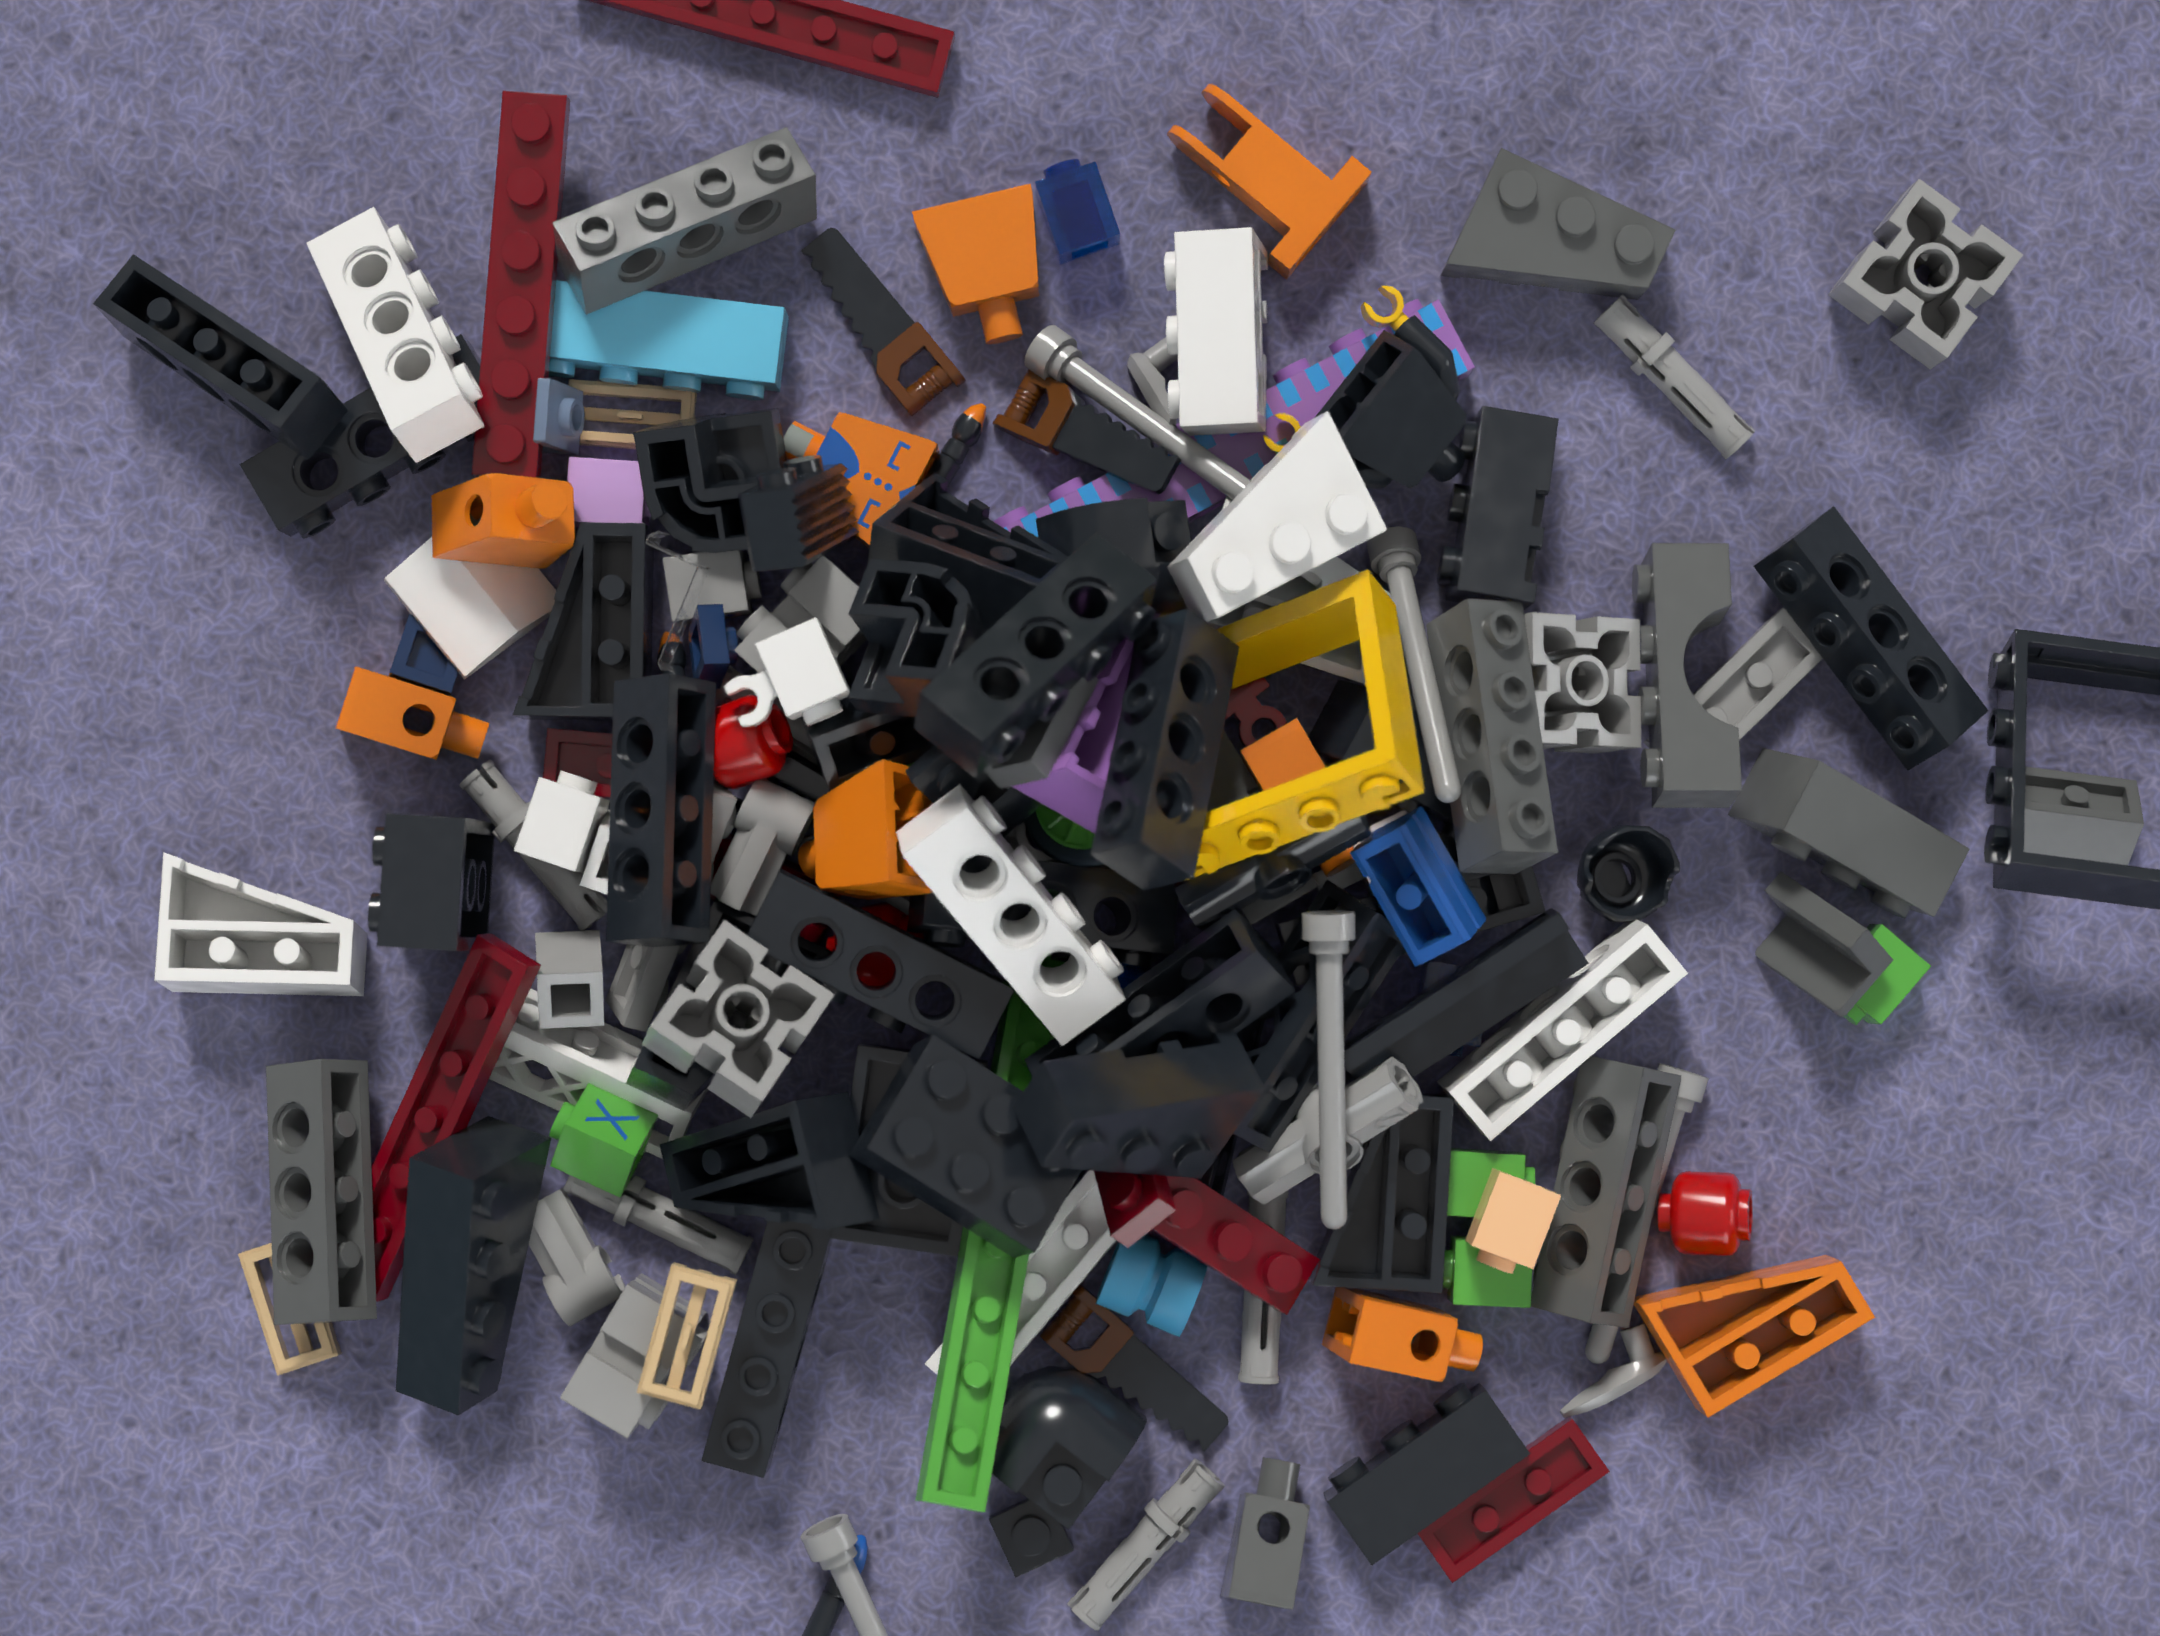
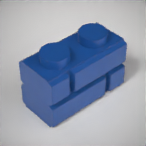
[1350,806,1487,966]

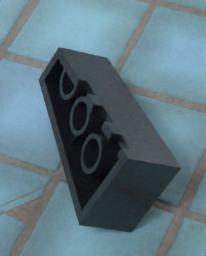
[396,1116,551,1416]

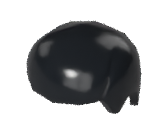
[1577,825,1680,922]

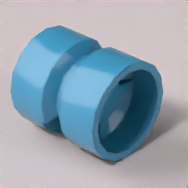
[1095,1234,1208,1337]

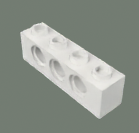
[306,207,485,463]
[896,784,1125,1046]
[1437,919,1688,1141]

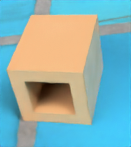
[1465,1168,1561,1274]

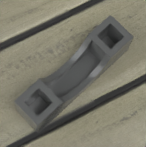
[1632,543,1742,808]

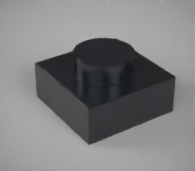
[989,1498,1074,1578]

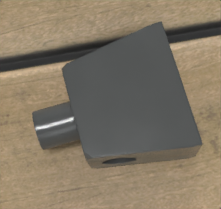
[1220,1457,1310,1610]

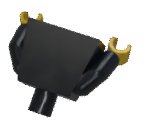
[1263,286,1467,489]

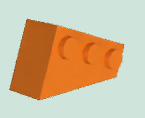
[1633,1255,1875,1417]

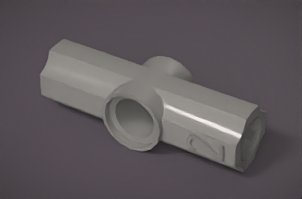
[1233,1057,1423,1205]

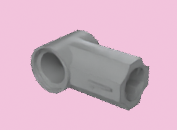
[711,779,815,916]
[529,1188,625,1326]

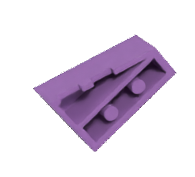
[1012,638,1135,834]

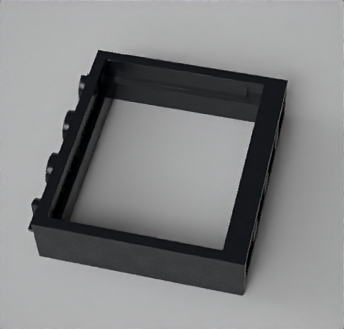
[1984,629,2160,910]

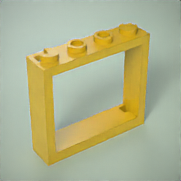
[1184,569,1425,881]

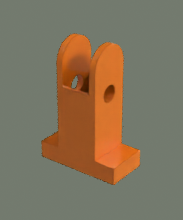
[1167,84,1372,280]

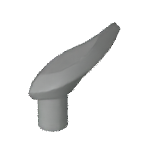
[1127,337,1178,426]
[1560,1323,1667,1418]

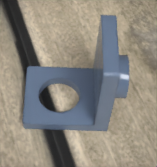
[533,378,585,455]

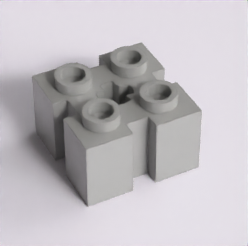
[1828,179,2023,369]
[734,556,867,673]
[1524,612,1641,754]
[642,920,835,1118]
[560,1273,708,1438]

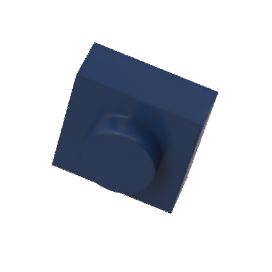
[688,604,738,689]
[389,614,458,696]

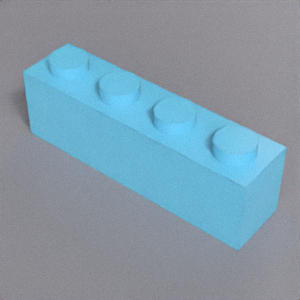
[549,280,789,400]

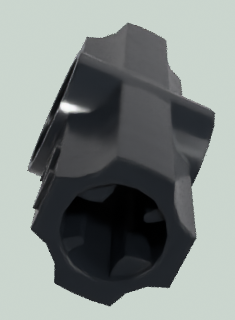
[1174,815,1373,931]

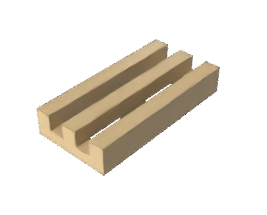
[569,379,697,449]
[238,1243,342,1376]
[636,1262,737,1410]

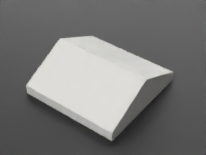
[384,514,556,680]

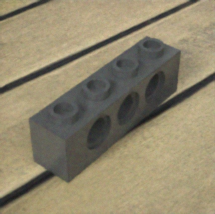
[552,127,817,315]
[1426,598,1558,874]
[1531,1056,1682,1328]
[266,1059,377,1325]

